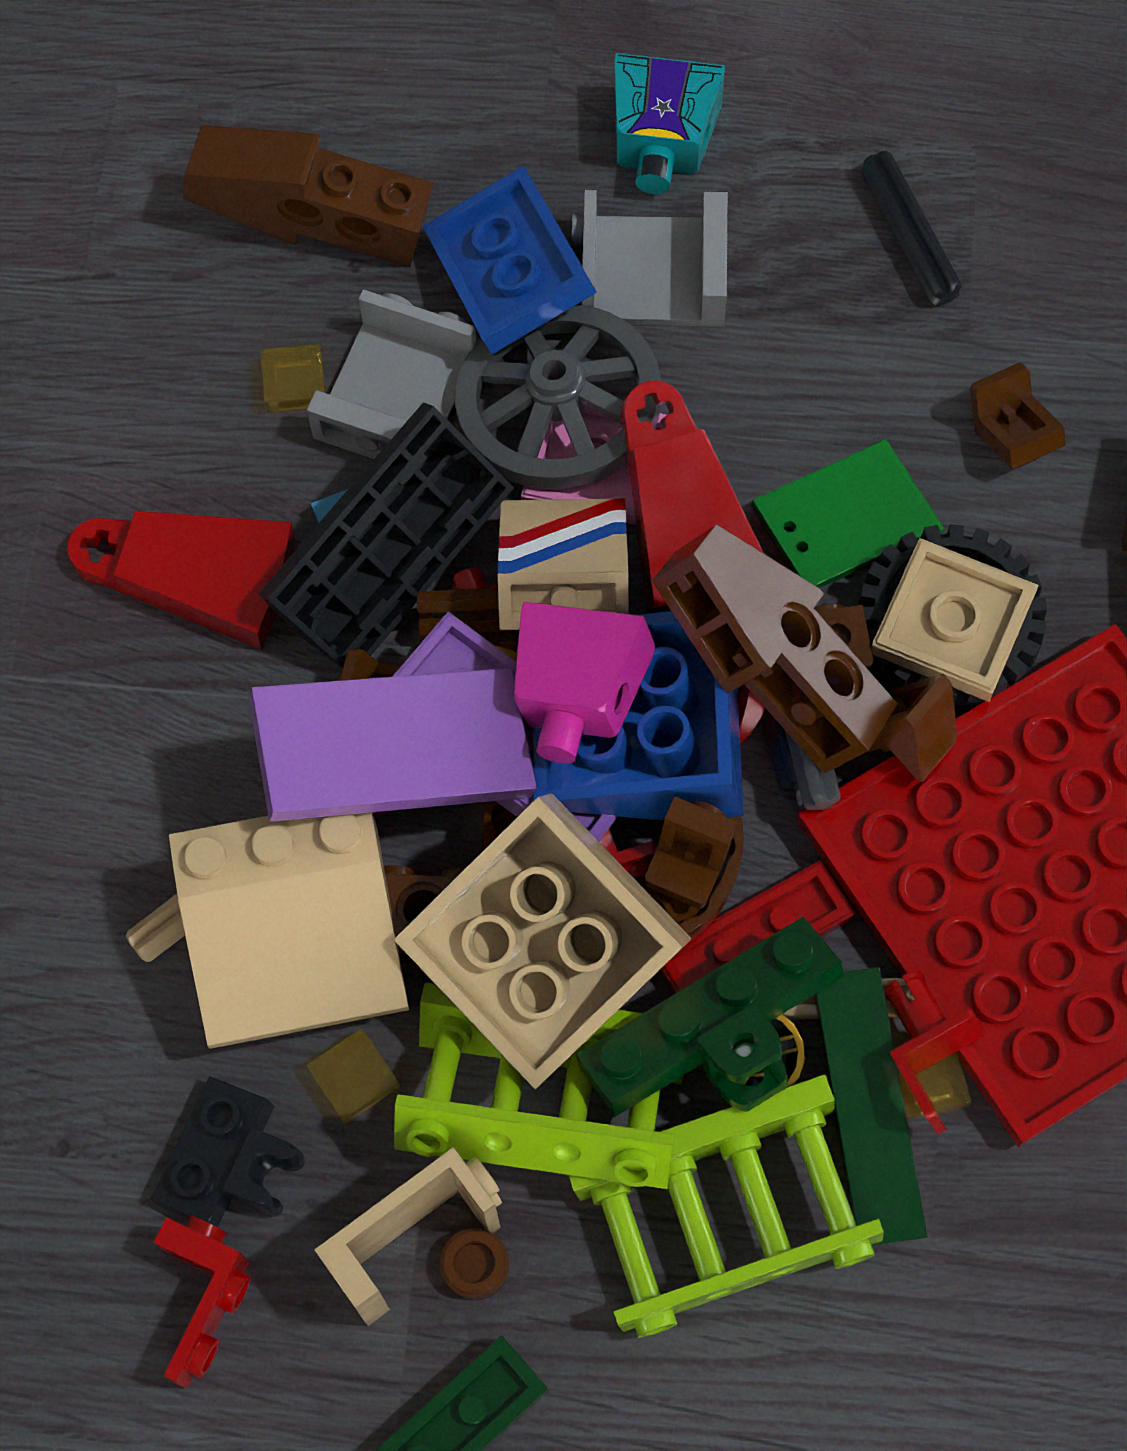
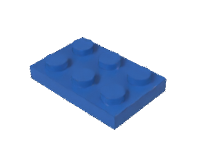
[423,165,597,354]

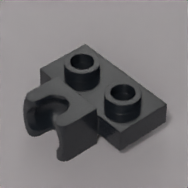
[150,1076,305,1227]

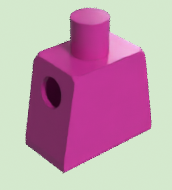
[514,602,656,764]

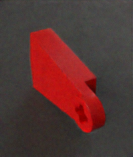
[620,380,764,610]
[67,511,295,650]

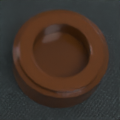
[440,1228,509,1301]

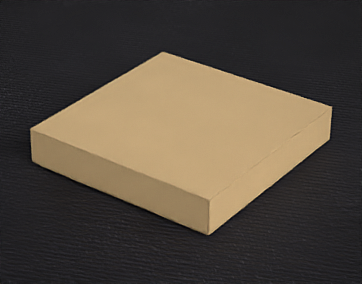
[871,538,1039,702]

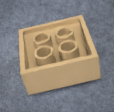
[394,793,692,1089]
[169,812,409,1049]

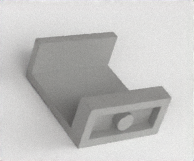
[572,190,728,327]
[307,289,477,459]

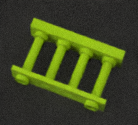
[394,982,683,1189]
[569,1074,884,1338]

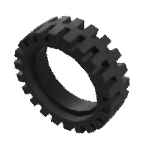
[857,524,1047,716]

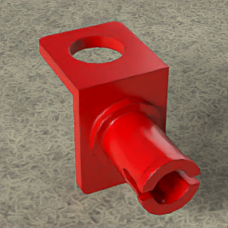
[884,971,986,1135]

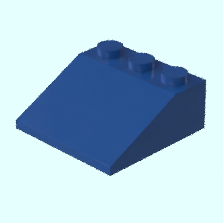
[533,611,744,821]

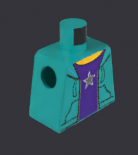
[614,53,725,194]

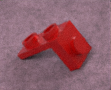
[153,1215,251,1389]

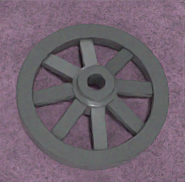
[455,304,662,489]

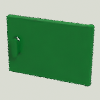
[751,439,944,588]

